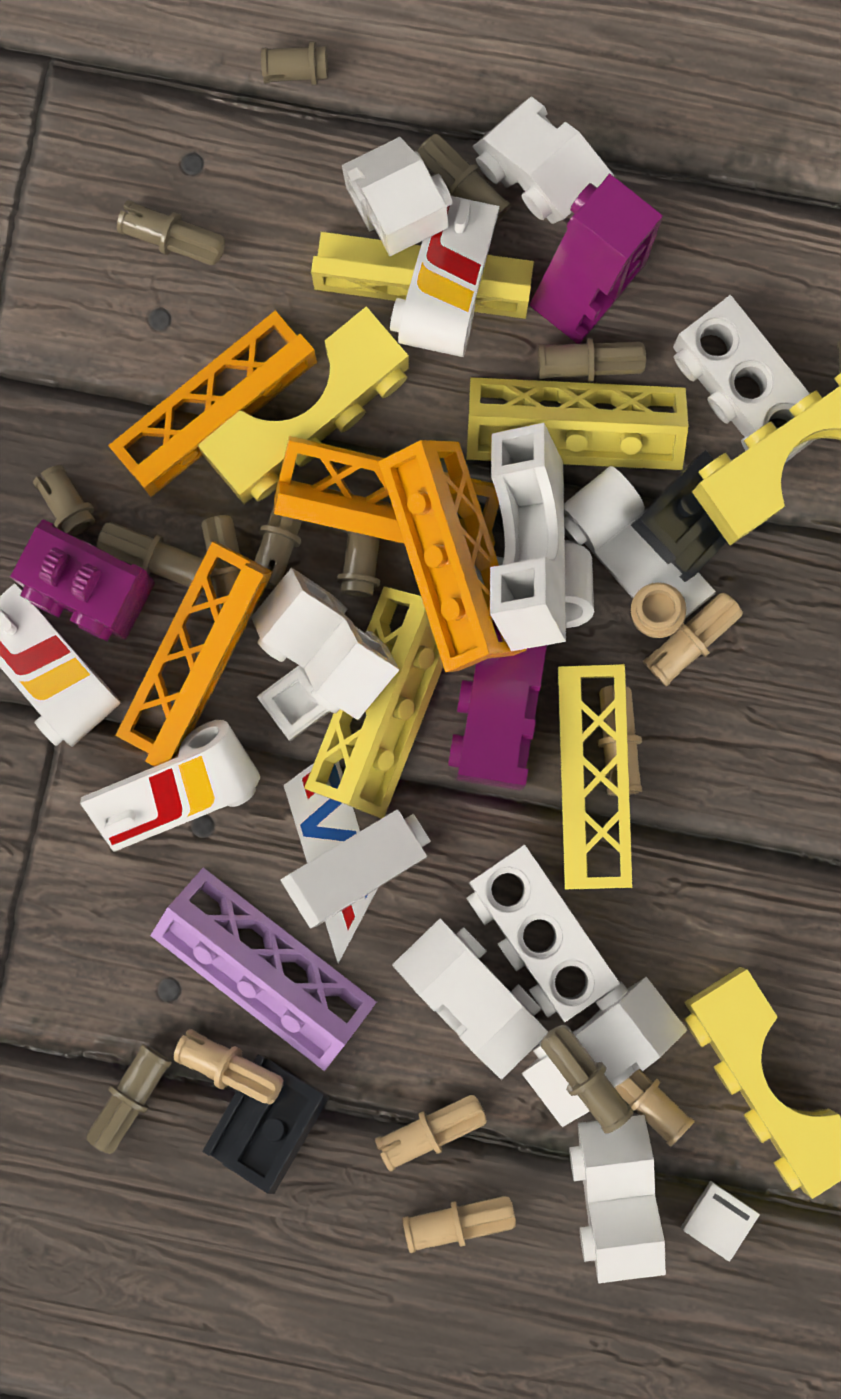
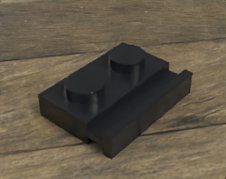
[631,450,727,582]
[202,1054,330,1194]

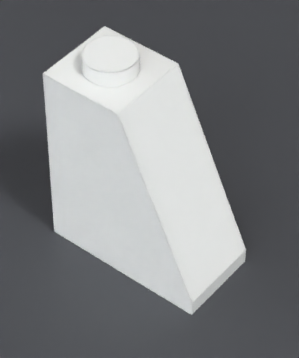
[281,809,431,929]

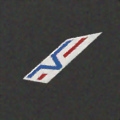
[284,761,378,963]

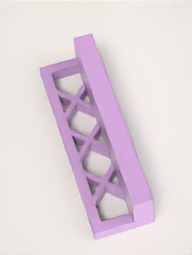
[150,867,377,1071]

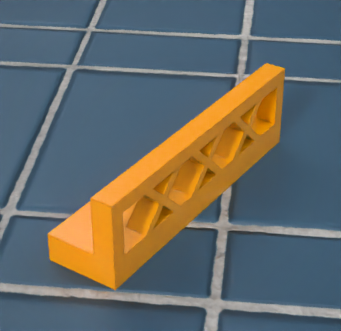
[108,310,317,497]
[274,436,499,548]
[378,440,527,673]
[115,541,273,767]

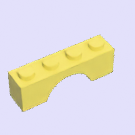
[198,306,409,504]
[692,373,841,546]
[684,967,841,1199]

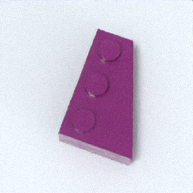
[529,173,663,344]
[448,618,547,791]

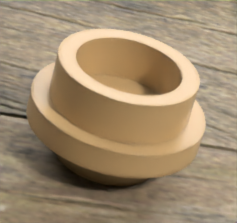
[631,583,686,638]

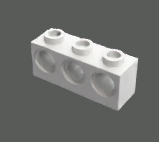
[673,295,816,463]
[466,845,620,1022]

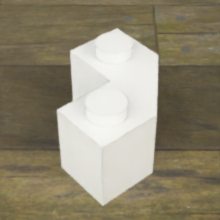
[472,96,614,224]
[342,137,453,256]
[251,567,400,720]
[392,919,548,1080]
[522,977,687,1127]
[569,1115,666,1283]

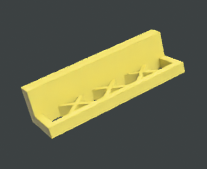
[311,232,534,319]
[466,377,689,470]
[304,587,443,819]
[558,664,632,889]

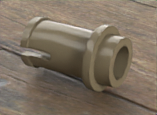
[261,41,328,86]
[33,465,95,537]
[336,531,380,597]

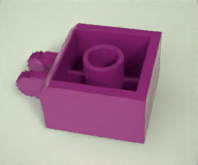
[10,519,155,642]

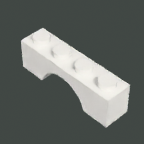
[490,423,566,651]

